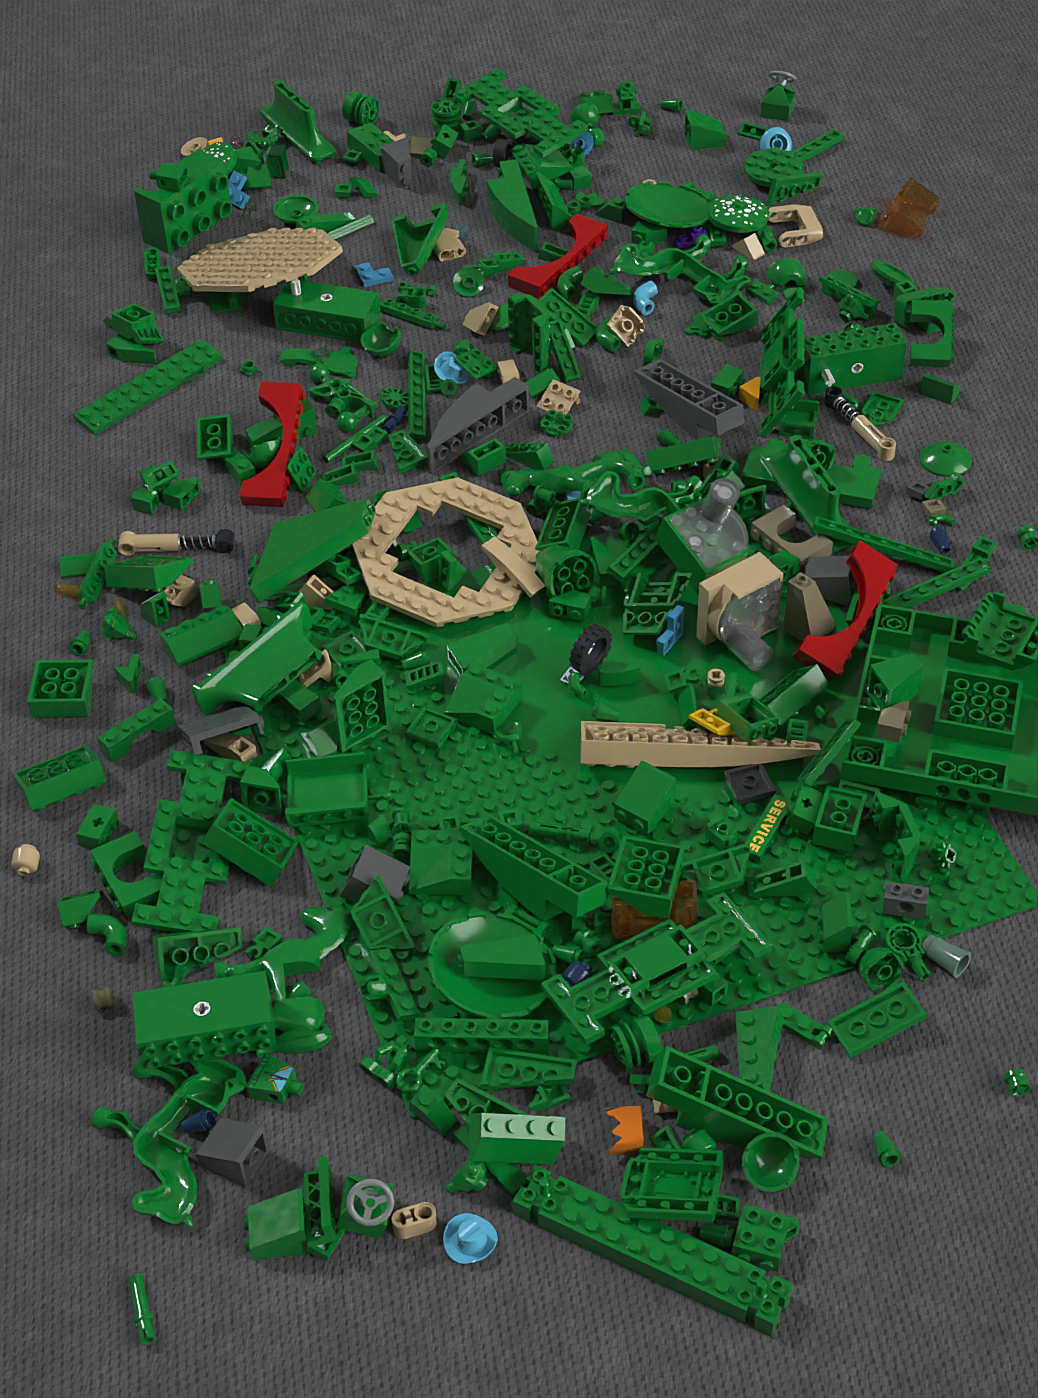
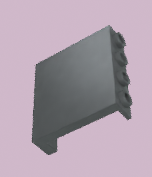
[178,705,265,755]

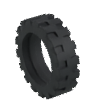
[569,624,612,675]

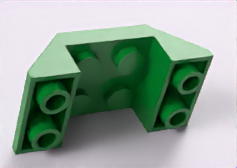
[870,792,921,882]

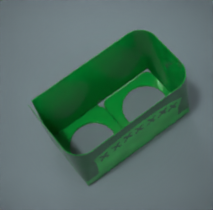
[266,145,289,179]

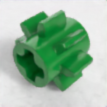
[930,843,956,868]

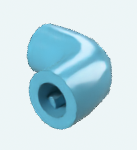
[633,281,658,316]

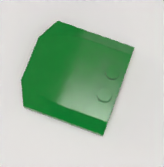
[620,1147,723,1222]

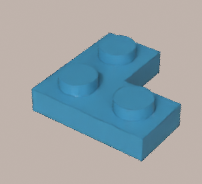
[228,170,250,209]
[354,263,394,287]
[656,605,684,656]

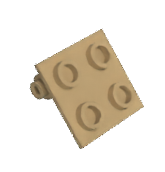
[536,379,581,414]

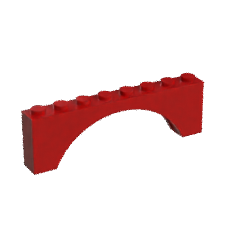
[508,214,609,299]
[240,381,305,507]
[793,540,898,682]

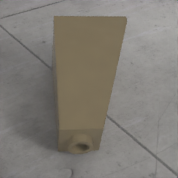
[783,572,837,642]

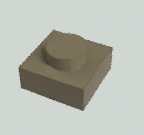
[922,498,946,517]

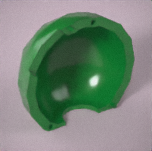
[767,257,807,286]
[360,321,402,357]
[243,439,283,469]
[742,1132,800,1192]

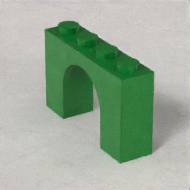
[909,300,955,367]
[89,831,163,918]

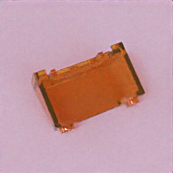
[878,177,940,238]
[611,880,698,940]

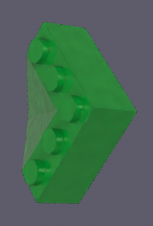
[27,660,93,717]
[444,663,523,735]
[409,830,474,895]

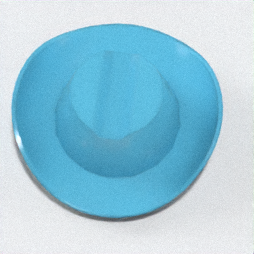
[760,127,792,151]
[434,352,468,384]
[443,1213,498,1264]

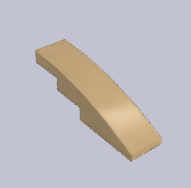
[481,537,545,597]

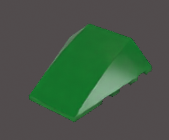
[623,573,693,635]

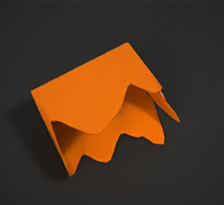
[606,1106,644,1156]

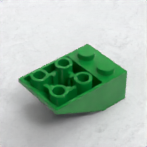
[576,90,614,114]
[581,266,633,295]

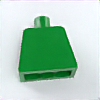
[149,163,189,192]

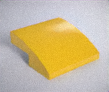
[689,708,736,736]

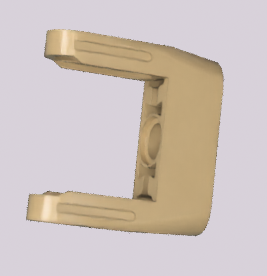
[768,204,823,248]

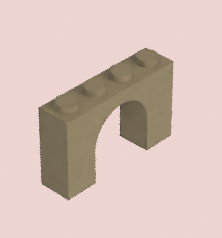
[751,505,833,573]

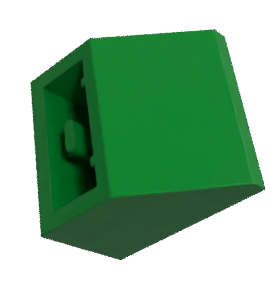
[458,438,506,476]

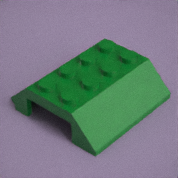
[507,293,551,375]
[961,591,1038,671]

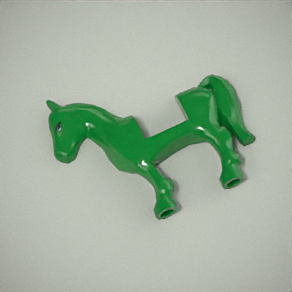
[609,234,751,306]
[499,449,652,500]
[580,471,703,526]
[215,906,352,1058]
[91,1057,246,1229]

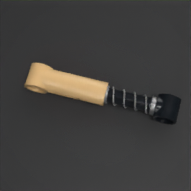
[825,386,896,461]
[118,529,235,555]

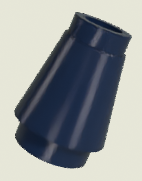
[930,527,951,554]
[181,1109,216,1134]

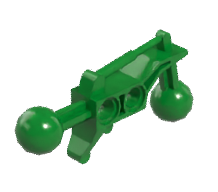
[309,363,378,433]

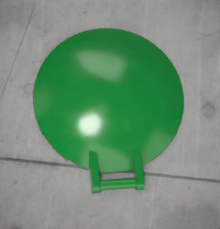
[625,182,716,228]
[428,903,556,1019]

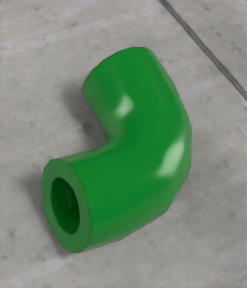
[557,266,583,300]
[596,317,621,352]
[87,913,127,956]

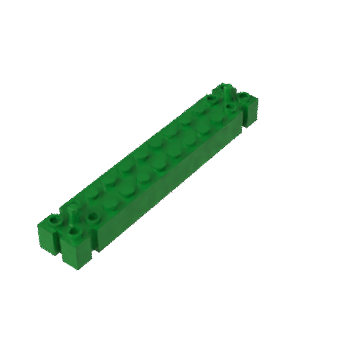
[513,1164,793,1337]

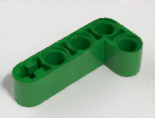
[894,286,955,328]

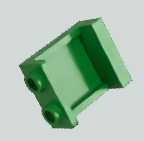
[779,399,819,439]

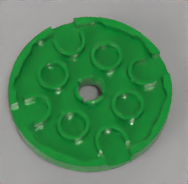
[744,147,804,187]

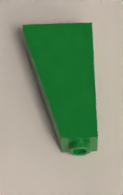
[447,622,518,677]
[456,934,546,980]

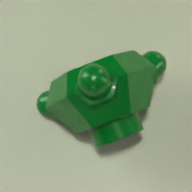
[838,294,869,322]
[101,607,136,640]
[445,1160,489,1193]

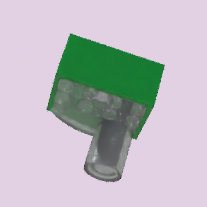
[654,478,755,593]

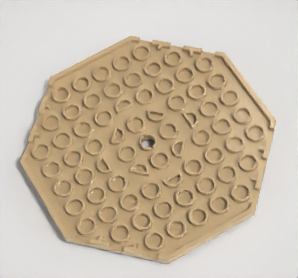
[177,228,343,292]

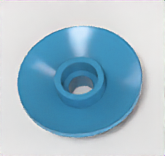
[568,131,593,156]

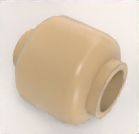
[11,844,40,876]

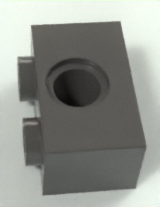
[882,881,929,920]

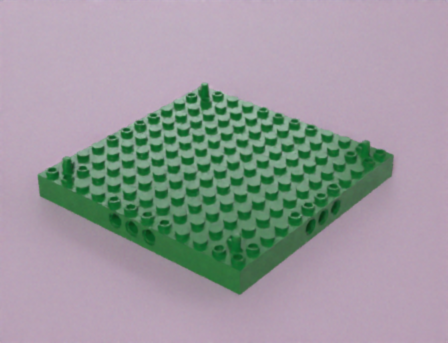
[840,604,1038,816]

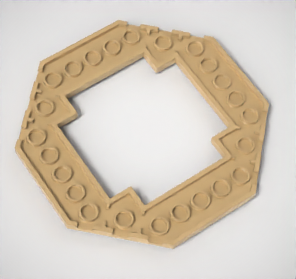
[351,478,540,627]

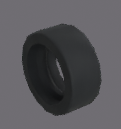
[493,139,513,167]

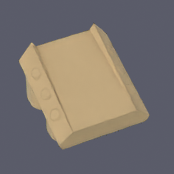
[607,305,645,347]

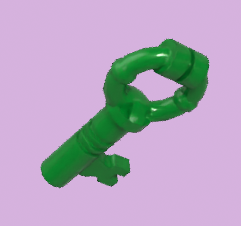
[396,1047,445,1094]

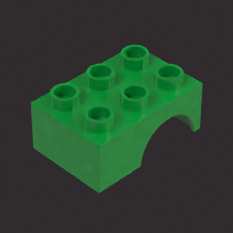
[134,149,232,254]

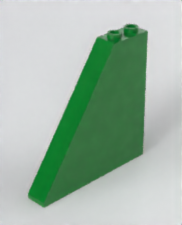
[249,498,376,603]

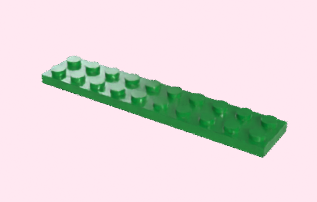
[73,339,223,435]

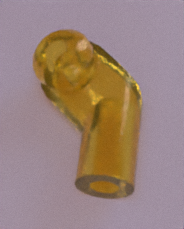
[113,599,126,616]

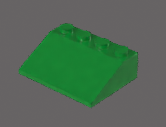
[510,144,573,188]
[104,555,194,592]
[333,659,390,753]
[12,745,107,811]
[201,798,299,886]
[607,836,685,919]

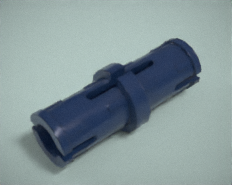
[382,406,407,434]

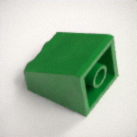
[684,110,727,150]
[867,653,923,713]
[614,761,676,835]
[244,1188,309,1260]

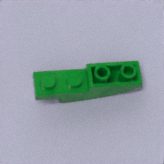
[450,159,469,205]
[312,554,362,585]

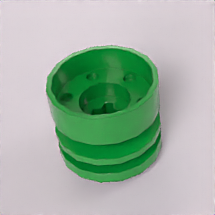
[342,91,379,125]
[431,98,462,132]
[609,1015,662,1072]

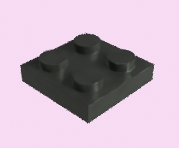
[723,763,776,805]

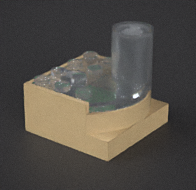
[697,552,783,671]

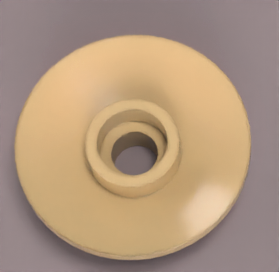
[181,137,208,157]

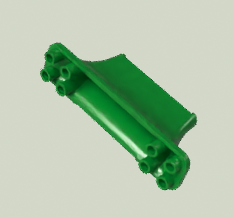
[260,80,336,164]
[760,435,853,553]
[192,602,322,715]

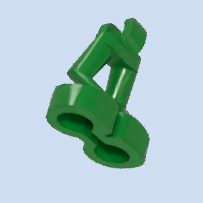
[358,1034,410,1090]

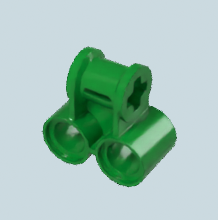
[558,143,584,166]
[526,485,559,520]

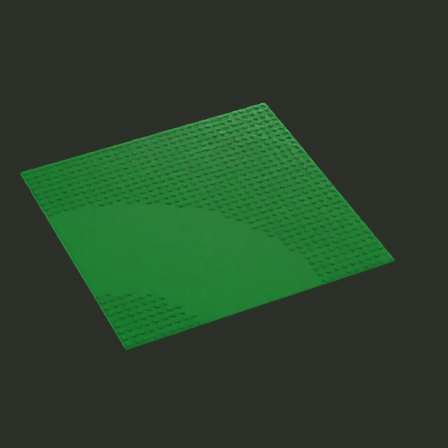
[221,502,1038,1119]

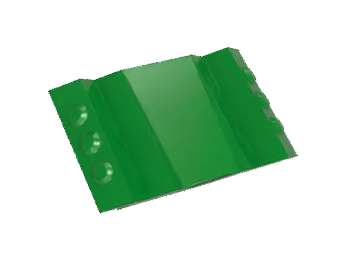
[103,304,164,344]

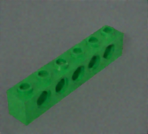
[414,1018,549,1054]

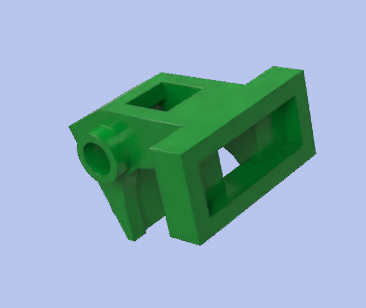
[612,81,641,115]
[139,460,180,493]

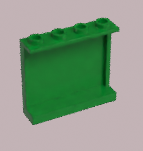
[285,752,369,827]

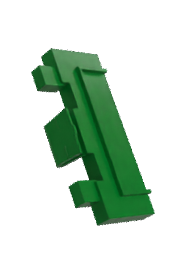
[741,438,882,509]

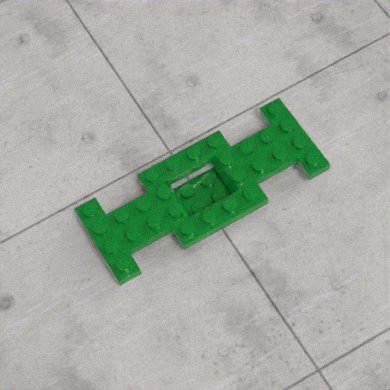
[453,68,588,157]
[759,287,805,437]
[131,750,250,933]
[541,892,772,1045]

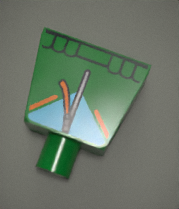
[246,1053,304,1104]

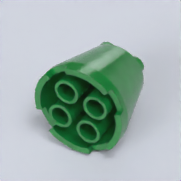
[536,544,597,597]

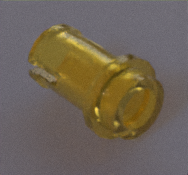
[57,582,80,598]
[654,1005,672,1023]

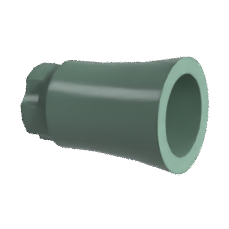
[922,935,971,978]

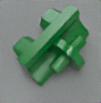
[628,110,652,137]

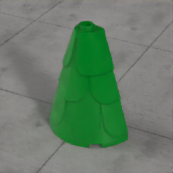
[391,202,449,276]

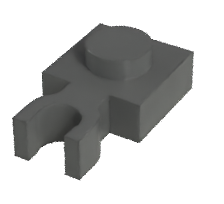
[906,477,933,500]

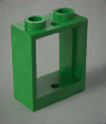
[716,692,780,742]

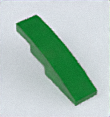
[463,252,525,277]

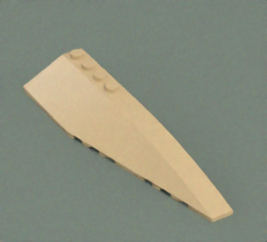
[580,721,821,768]

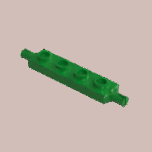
[379,299,446,330]
[77,538,118,610]

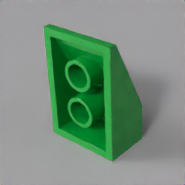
[699,291,758,336]
[197,414,235,460]
[812,786,867,853]

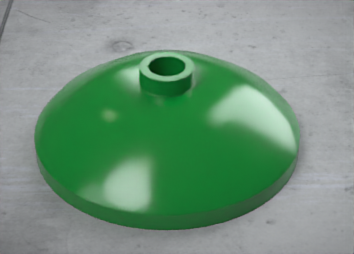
[273,195,318,224]
[871,260,914,288]
[919,441,972,477]

